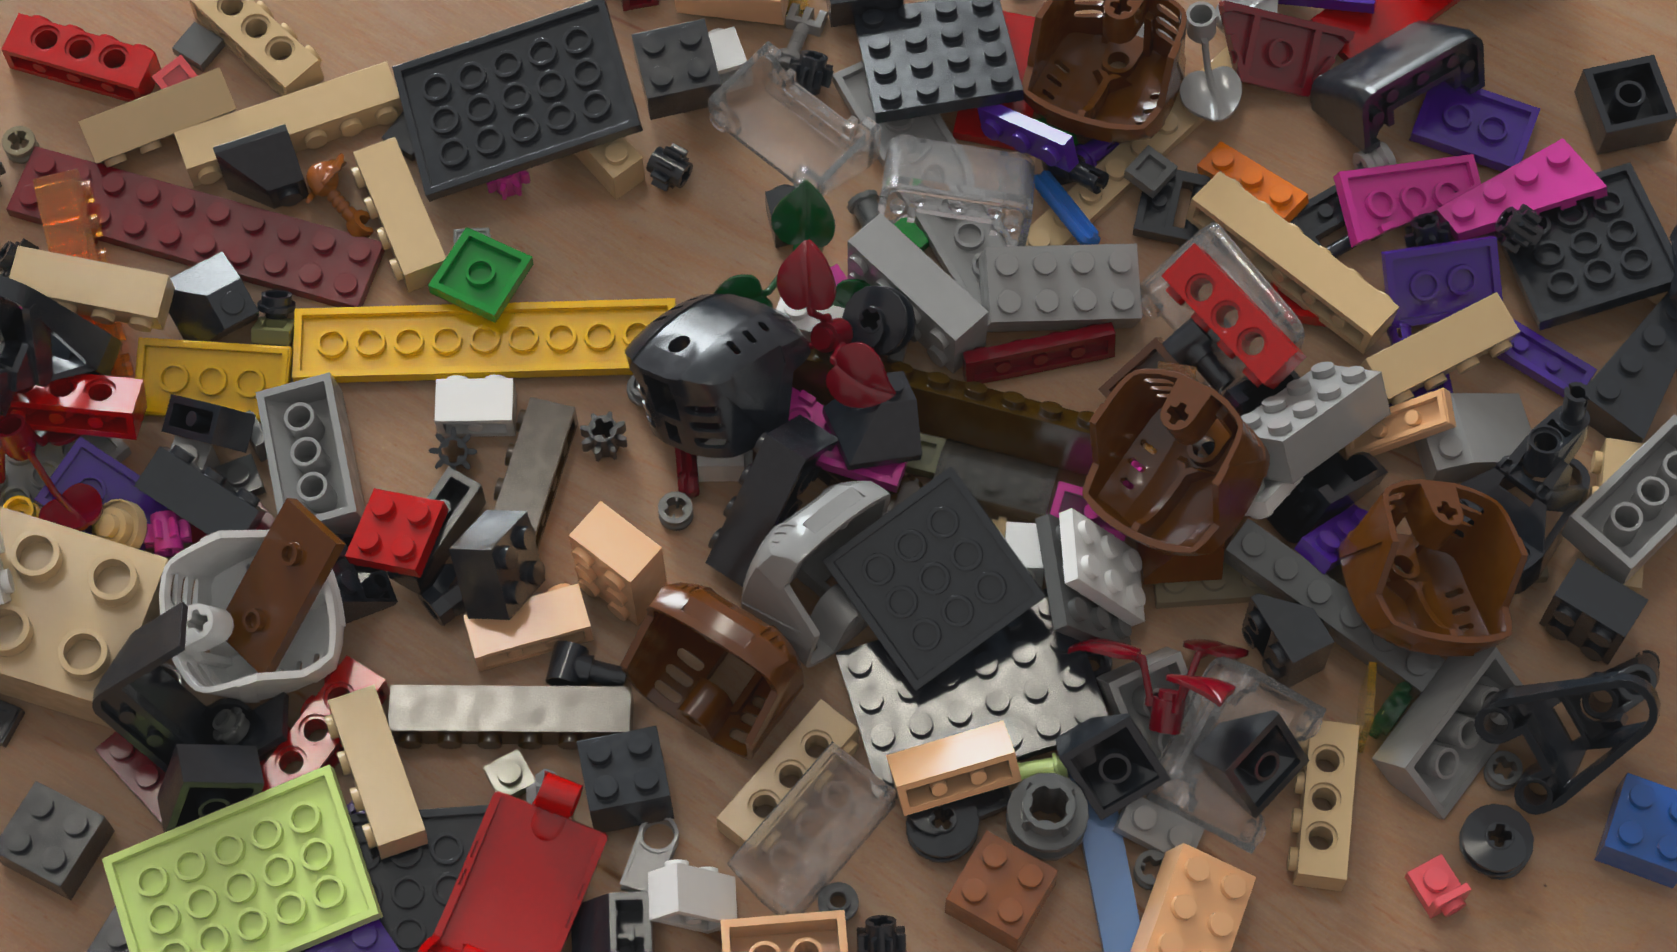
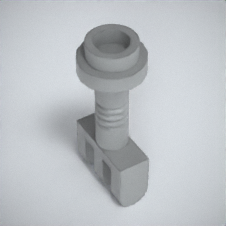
[774,3,828,76]

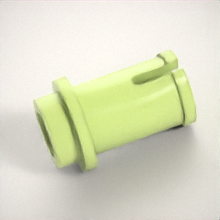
[1017,752,1068,783]

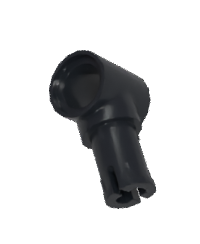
[1041,154,1109,194]
[1162,317,1235,393]
[545,641,627,686]

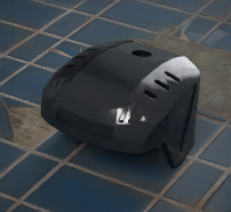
[625,294,811,458]

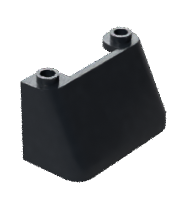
[1310,20,1485,154]
[1202,370,1388,543]

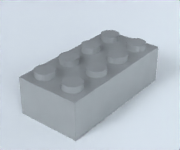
[847,213,989,374]
[979,243,1142,332]
[1241,362,1391,484]
[1561,414,1677,585]

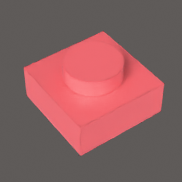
[152,55,198,89]

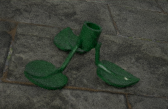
[713,179,871,309]

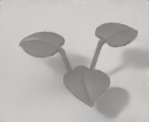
[1136,0,1278,122]

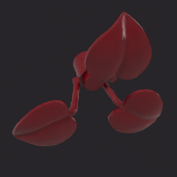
[734,239,896,408]
[0,414,104,531]
[1067,639,1249,735]

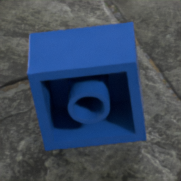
[1594,773,1677,888]

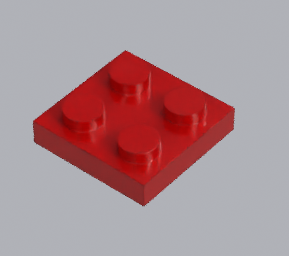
[345,488,449,578]

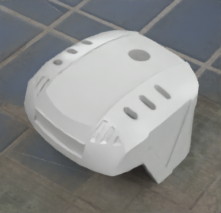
[159,529,346,703]

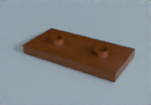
[226,498,346,673]

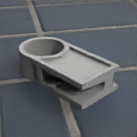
[620,818,680,892]

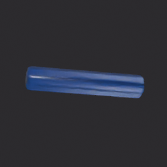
[1033,170,1100,245]

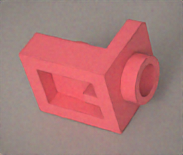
[1405,854,1472,919]

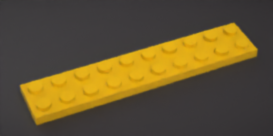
[292,298,676,383]

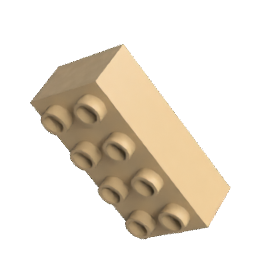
[0,506,175,729]

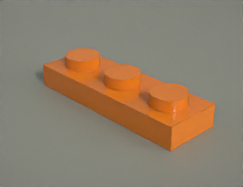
[1197,141,1309,223]

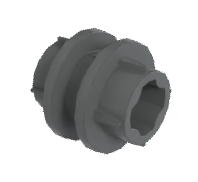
[1006,773,1089,861]

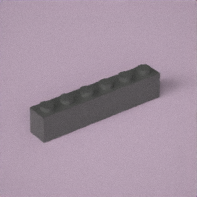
[1224,518,1445,699]

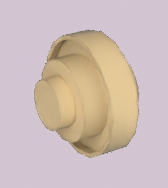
[92,499,147,549]

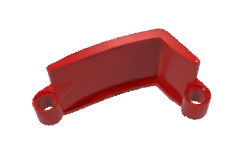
[418,771,608,952]

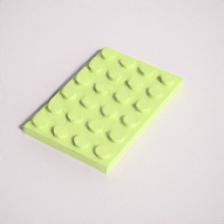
[102,764,383,952]

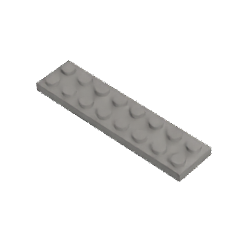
[832,61,1019,304]

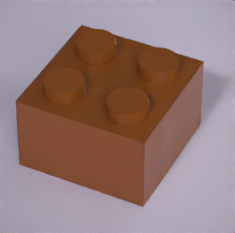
[945,830,1058,952]

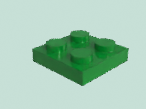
[428,227,534,323]

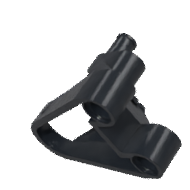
[0,275,123,416]
[1454,382,1591,594]
[1474,650,1661,815]

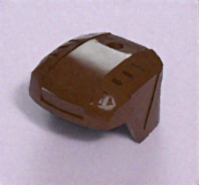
[1022,0,1187,143]
[1082,369,1270,556]
[1339,479,1528,657]
[620,582,804,760]

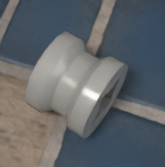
[1352,141,1397,170]

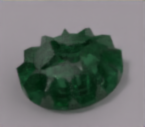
[1368,681,1413,740]

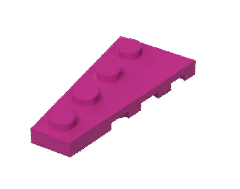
[1437,138,1607,241]
[1333,154,1481,248]

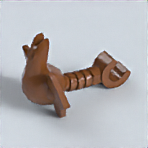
[305,153,374,238]

